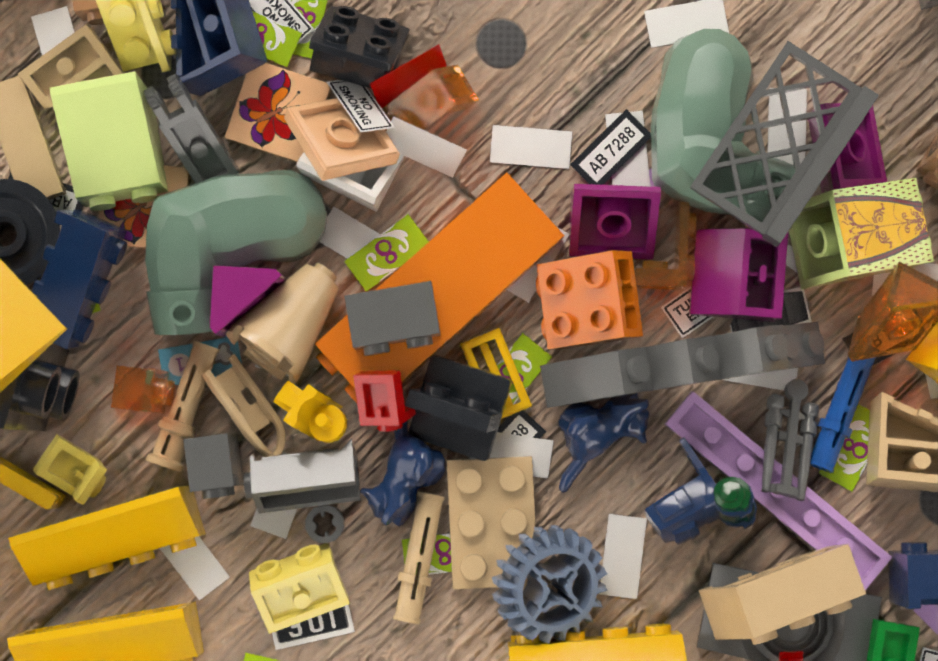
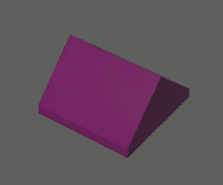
[808,103,887,193]
[569,184,661,260]
[210,265,287,338]

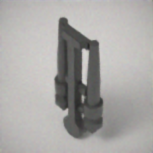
[761,379,819,501]

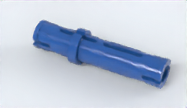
[810,344,878,473]

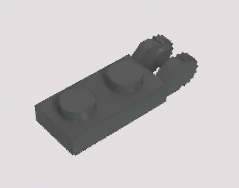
[143,74,239,183]

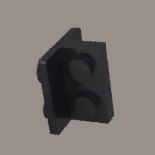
[309,6,410,88]
[405,355,512,461]

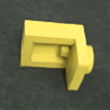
[33,434,107,505]

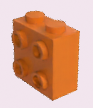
[536,250,643,349]

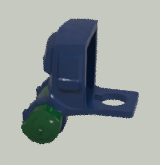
[645,437,757,545]

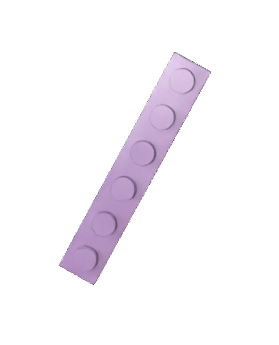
[664,391,892,590]

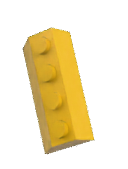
[8,486,206,590]
[7,601,204,661]
[508,624,687,661]

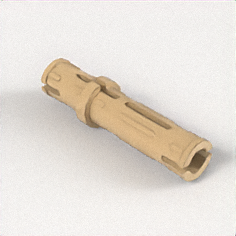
[393,492,445,624]

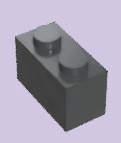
[344,281,441,356]
[183,433,244,499]

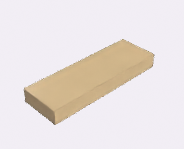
[0,75,66,200]

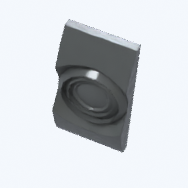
[696,563,882,661]

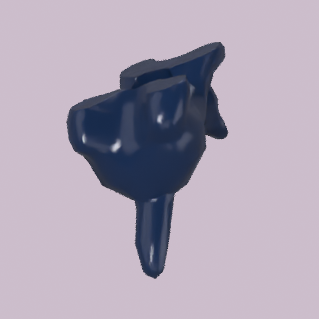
[558,393,650,493]
[360,420,445,527]

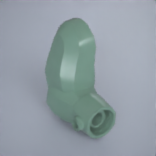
[651,29,795,223]
[145,170,328,335]

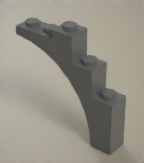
[540,322,825,408]

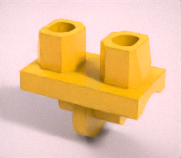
[273,381,347,443]

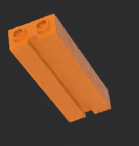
[315,172,565,403]

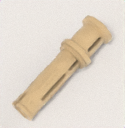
[145,341,220,472]

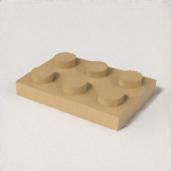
[447,456,536,589]

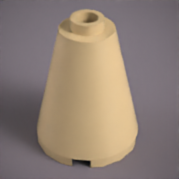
[226,263,339,384]

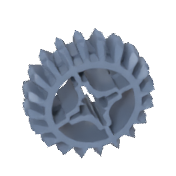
[491,525,608,644]

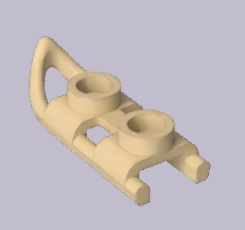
[202,354,286,457]

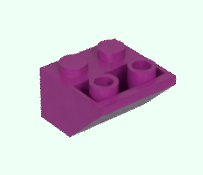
[689,228,789,322]

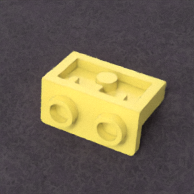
[95,0,176,72]
[249,543,350,634]

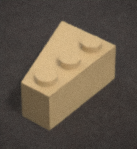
[866,392,938,492]
[699,544,866,645]

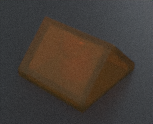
[848,262,938,362]

